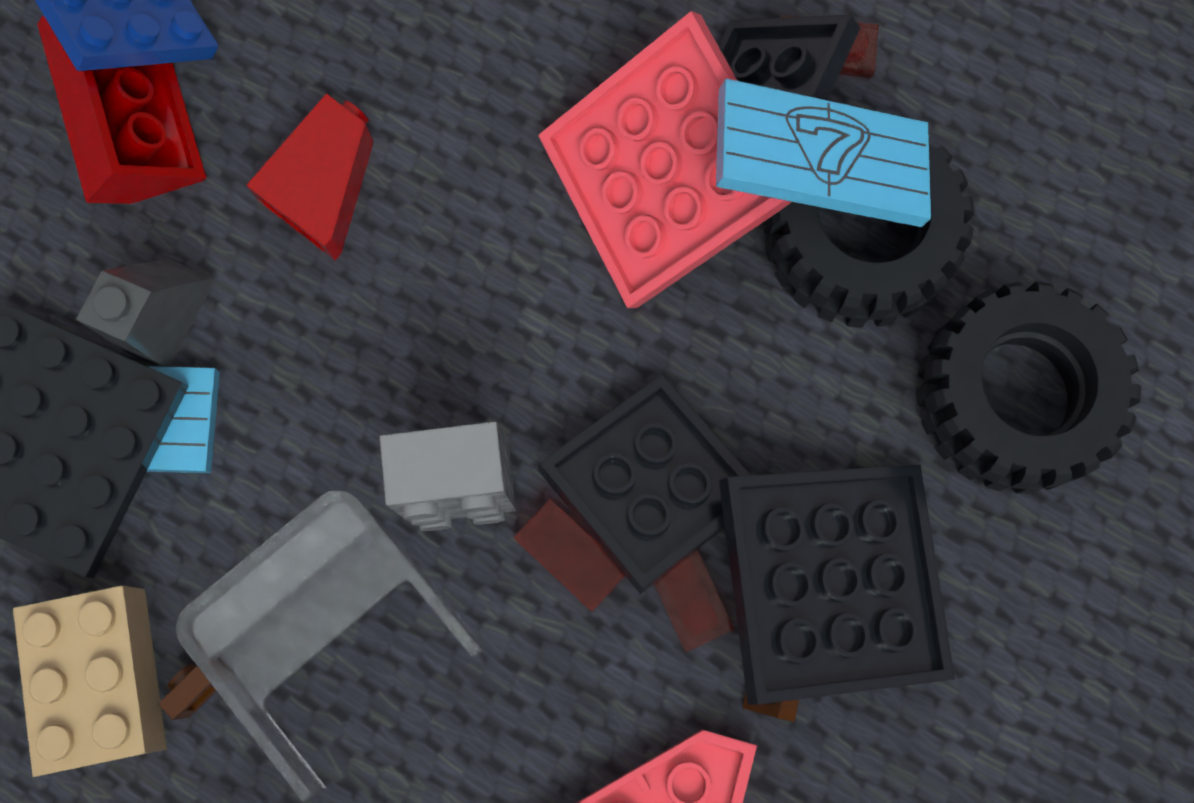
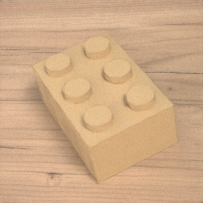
[13,585,167,777]

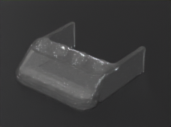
[176,490,487,802]

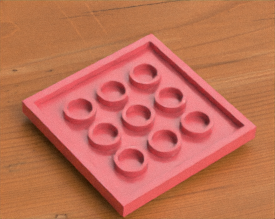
[538,11,792,308]

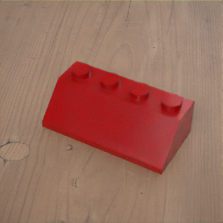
[37,15,206,204]

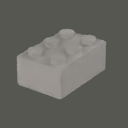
[380,422,516,531]

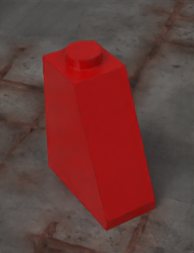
[246,94,374,261]

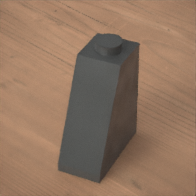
[76,258,215,367]

